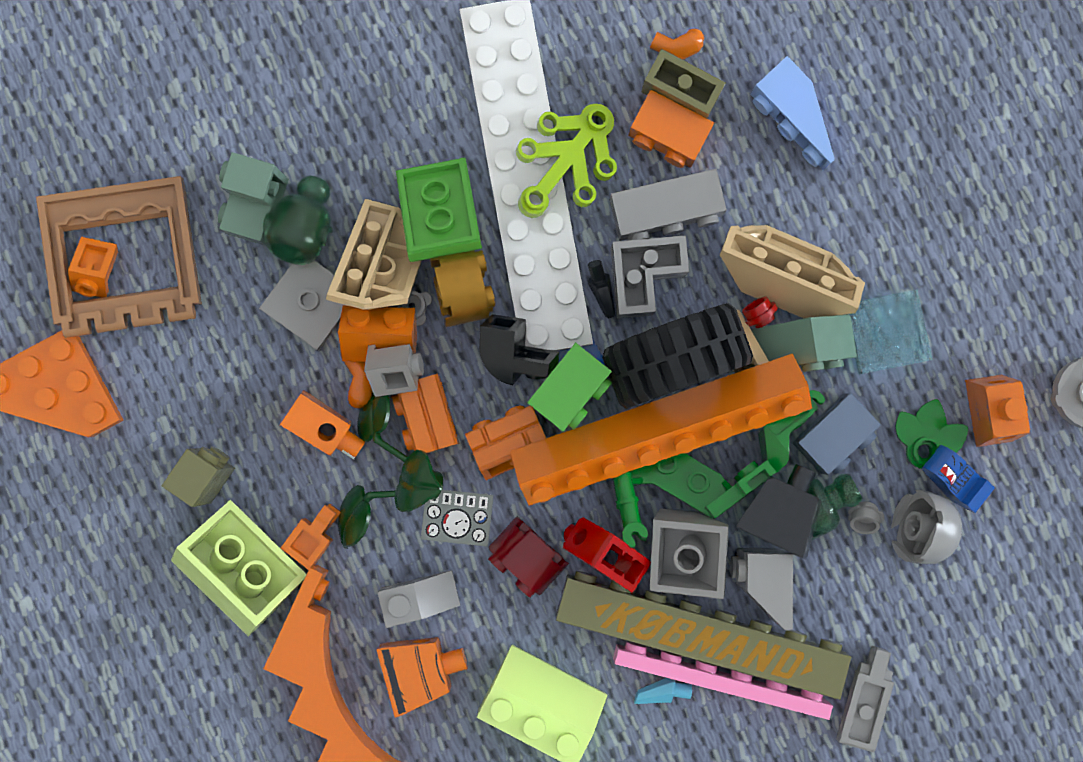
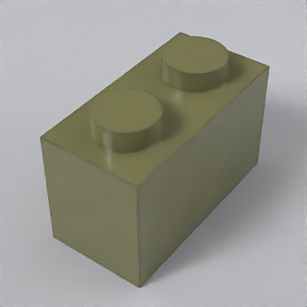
[641,49,726,118]
[161,446,235,507]

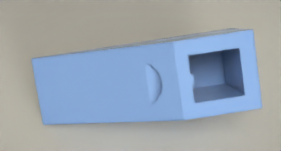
[750,56,835,170]

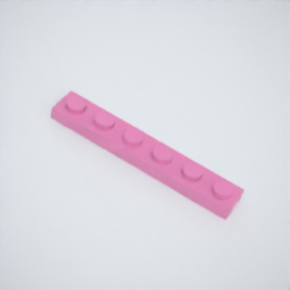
[613,641,833,720]

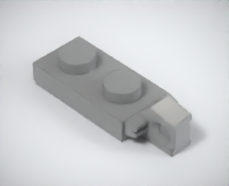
[836,645,894,753]

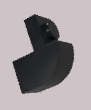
[479,314,559,386]

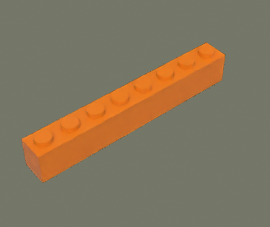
[510,353,812,506]

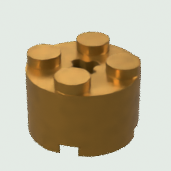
[430,250,495,328]

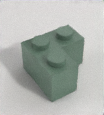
[218,152,289,246]
[751,315,857,372]

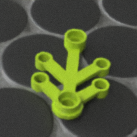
[516,104,617,218]

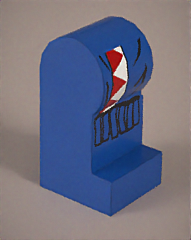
[922,445,995,513]

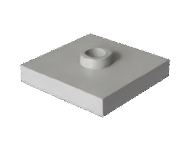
[259,251,344,351]

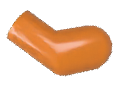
[650,28,704,60]

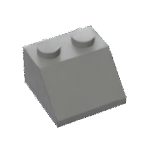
[650,508,729,599]
[730,548,793,631]

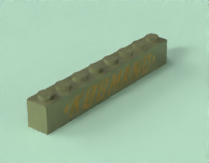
[556,571,852,700]

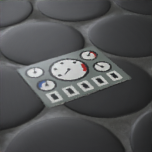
[421,490,494,547]

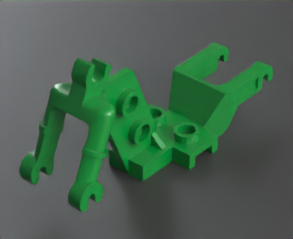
[612,390,825,549]

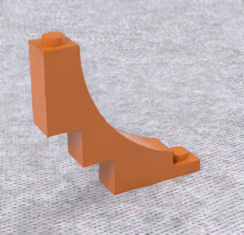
[263,565,400,762]

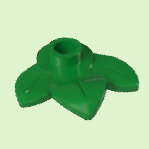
[895,399,968,469]

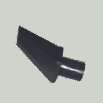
[588,260,615,319]

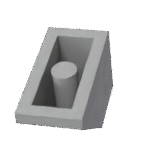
[377,570,460,628]

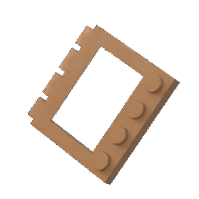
[36,176,202,338]

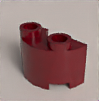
[488,516,569,598]

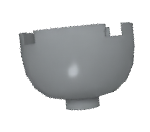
[891,490,962,564]

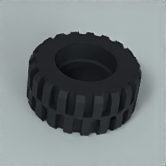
[602,303,753,409]

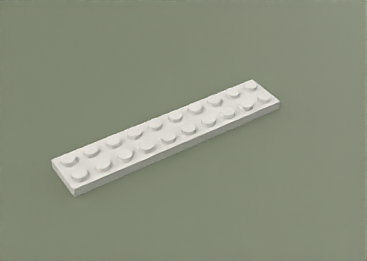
[460,0,593,351]

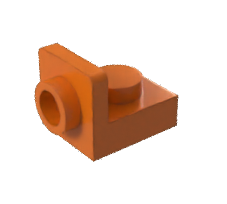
[68,237,118,298]

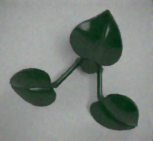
[338,393,443,549]

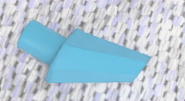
[634,678,692,704]

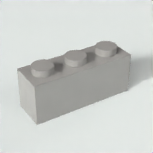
[609,169,727,241]

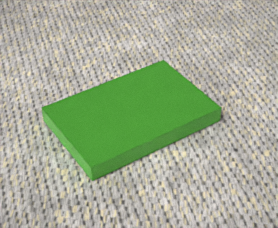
[396,158,482,262]

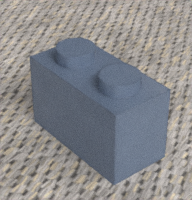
[792,393,881,475]

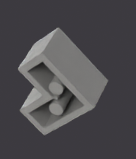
[610,235,689,319]

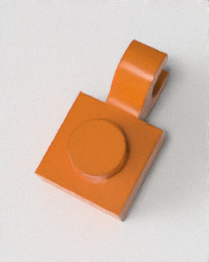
[280,504,341,570]

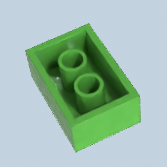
[527,342,612,431]

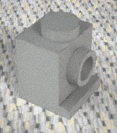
[364,344,424,397]

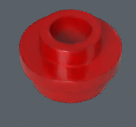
[742,296,778,328]

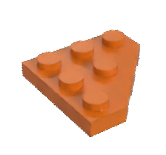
[0,330,124,437]

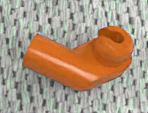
[344,361,373,408]

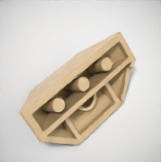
[326,199,422,310]
[720,225,865,319]

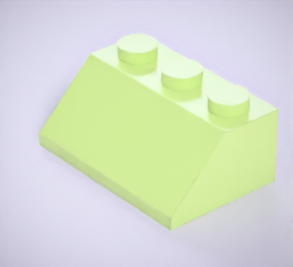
[171,500,307,637]
[477,645,608,762]

